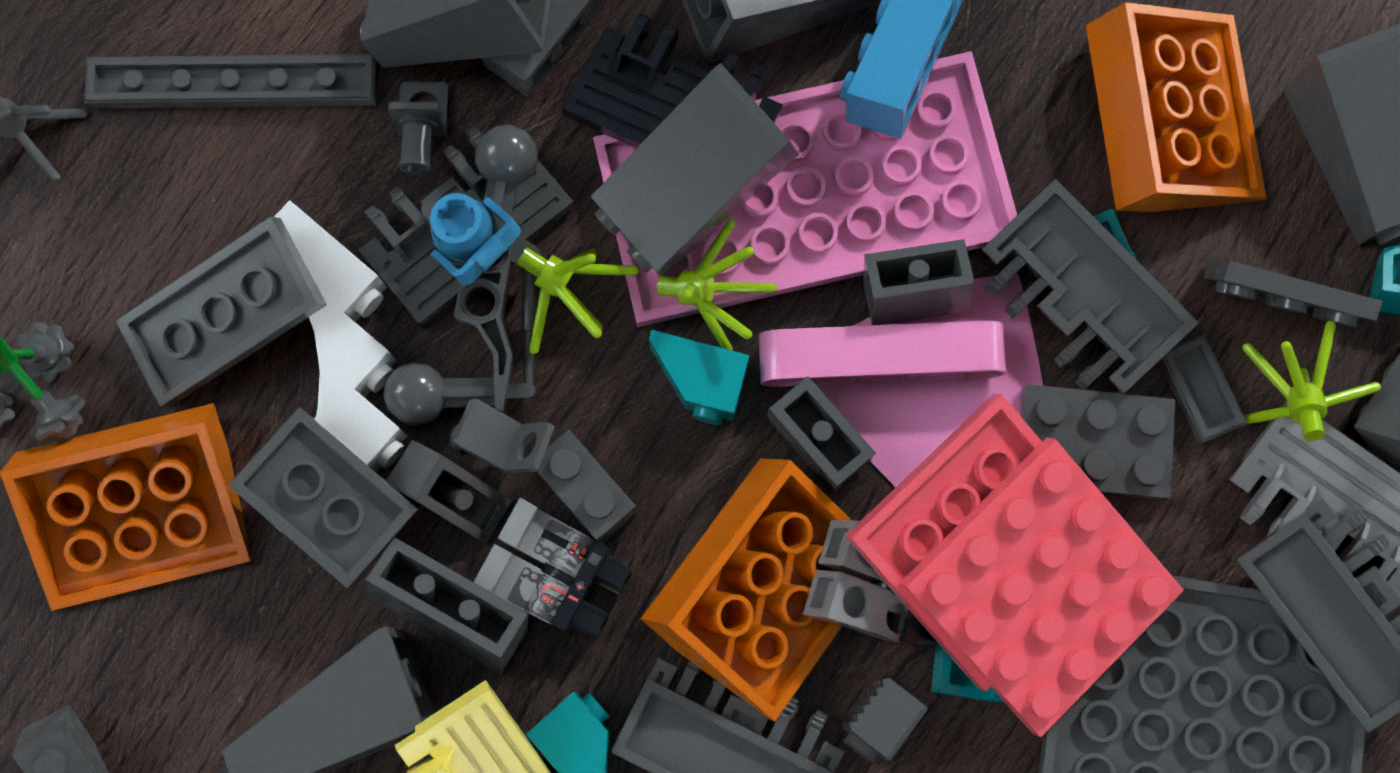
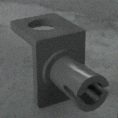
[388,82,449,175]
[449,399,554,474]

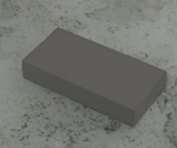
[1158,333,1248,445]

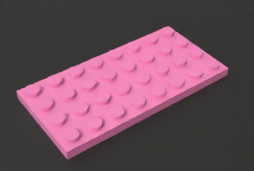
[593,51,1017,327]

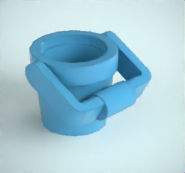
[430,193,521,285]

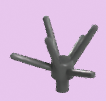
[0,95,89,182]

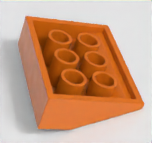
[1086,2,1266,212]
[0,403,252,611]
[641,458,870,722]

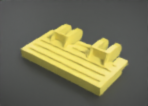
[395,680,551,773]

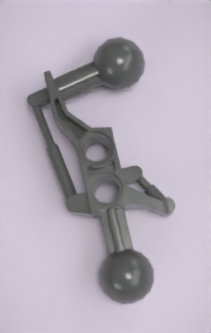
[383,125,541,426]

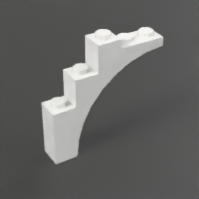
[270,200,408,531]

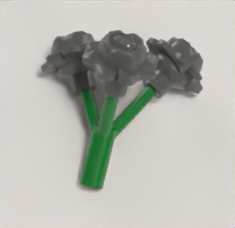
[0,322,86,443]

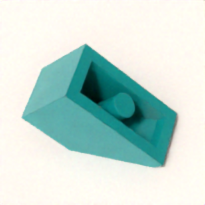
[649,330,749,425]
[525,692,610,773]

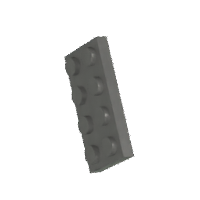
[116,216,327,407]

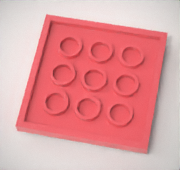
[845,393,1042,692]
[899,438,1184,738]

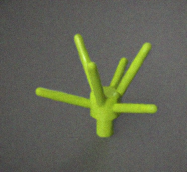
[657,219,778,351]
[516,247,639,355]
[1243,321,1381,441]

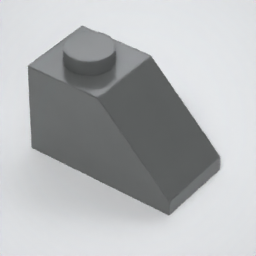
[386,440,512,544]

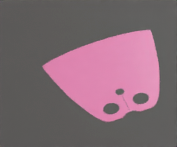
[816,274,1043,488]

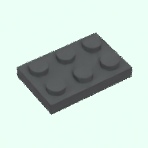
[1203,259,1383,327]
[1020,384,1175,501]
[228,407,419,589]

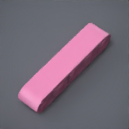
[759,321,1006,387]

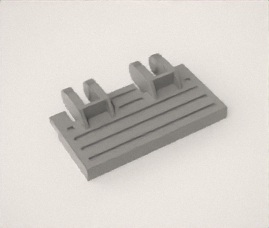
[1229,400,1400,598]

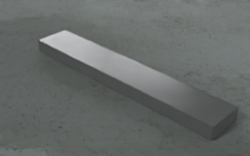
[84,54,378,109]

